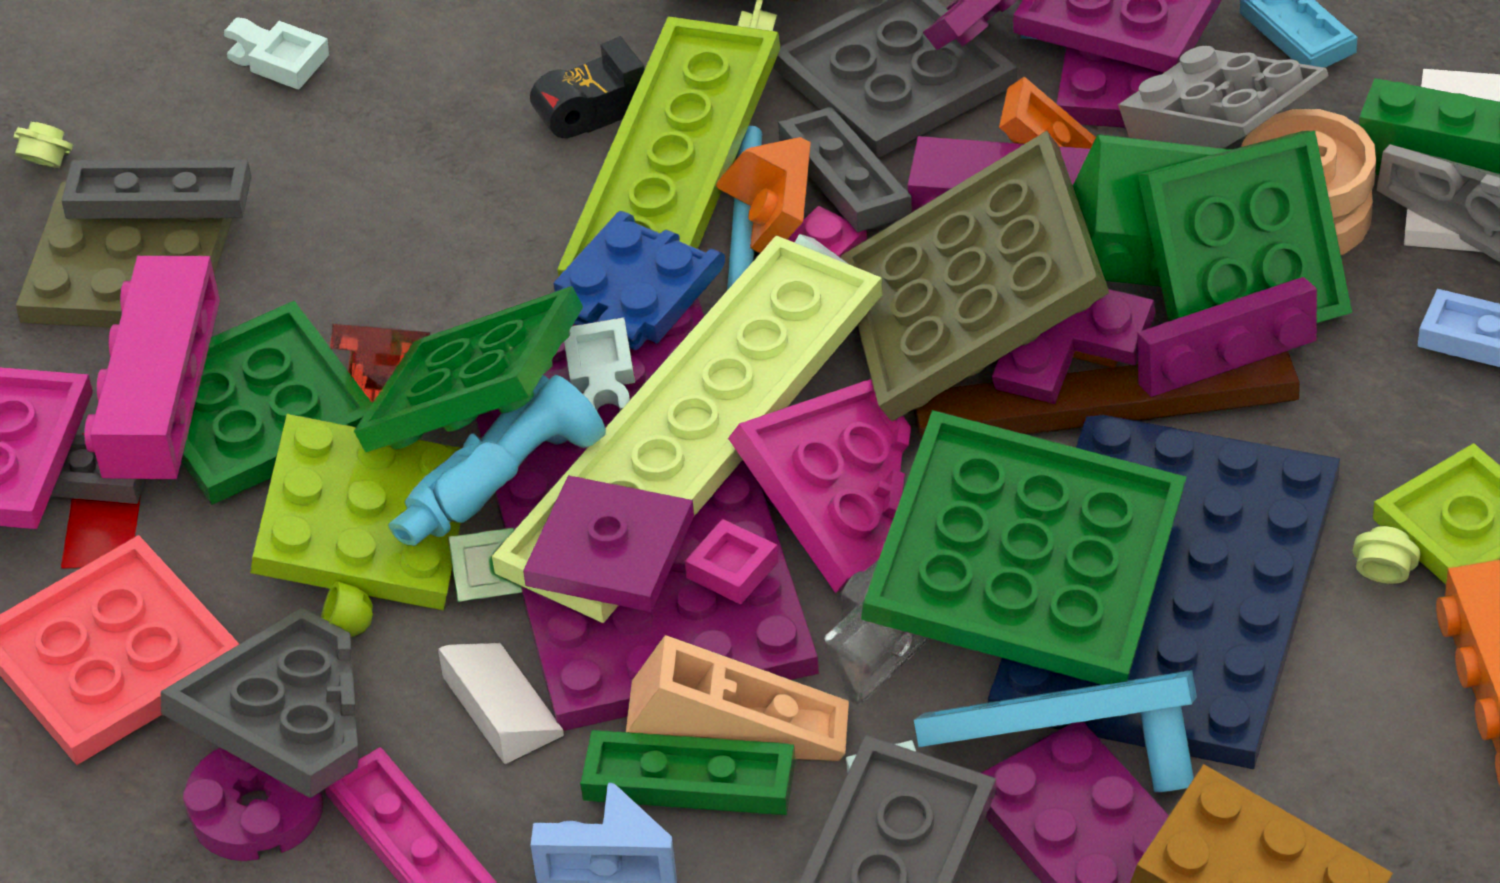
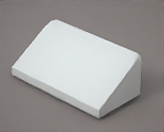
[438,643,564,764]

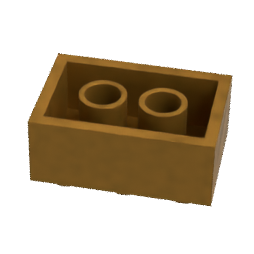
[1130,764,1393,883]

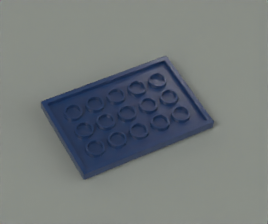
[988,415,1340,769]

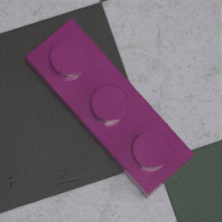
[1137,277,1317,397]

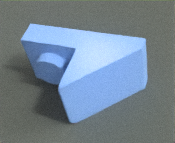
[530,783,677,883]

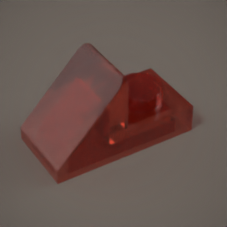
[330,324,430,402]

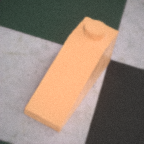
[626,635,849,761]

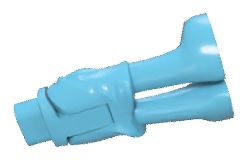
[388,375,606,546]

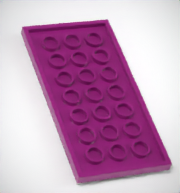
[475,298,819,731]

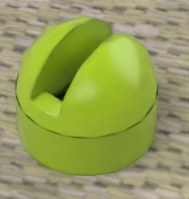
[321,581,373,637]

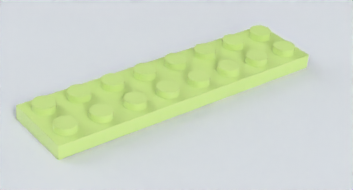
[492,236,882,623]

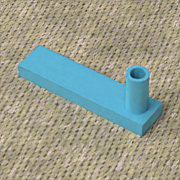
[914,670,1197,792]

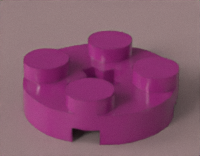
[183,747,323,861]

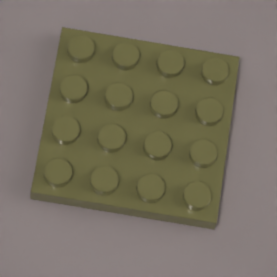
[840,131,1109,421]

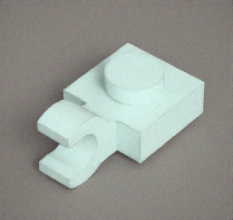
[224,18,329,90]

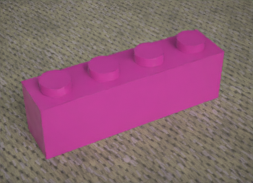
[84,256,220,479]

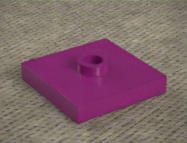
[523,475,694,612]

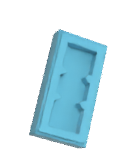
[1240,0,1358,68]

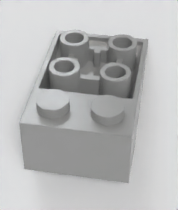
[1118,46,1329,149]

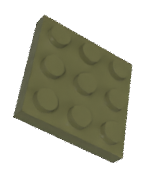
[16,182,233,328]

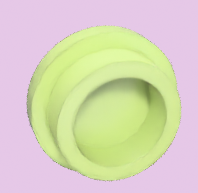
[1353,526,1420,584]

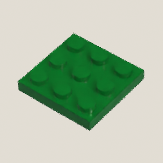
[1138,131,1352,323]
[354,286,583,452]
[181,301,372,505]

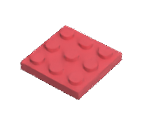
[0,535,239,765]

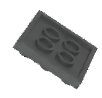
[773,0,1017,158]

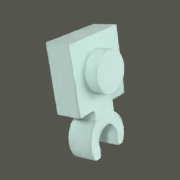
[564,317,635,411]

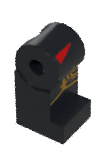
[530,36,645,138]

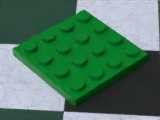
[861,410,1186,685]

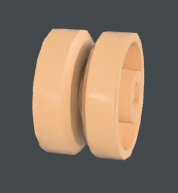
[1241,109,1376,255]

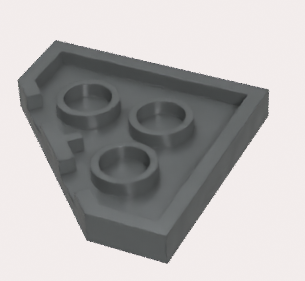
[161,607,358,798]

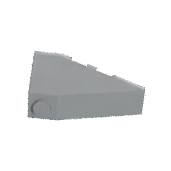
[1377,144,1500,262]

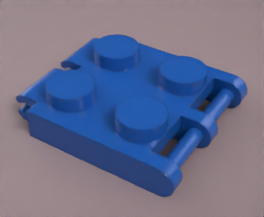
[553,211,725,350]

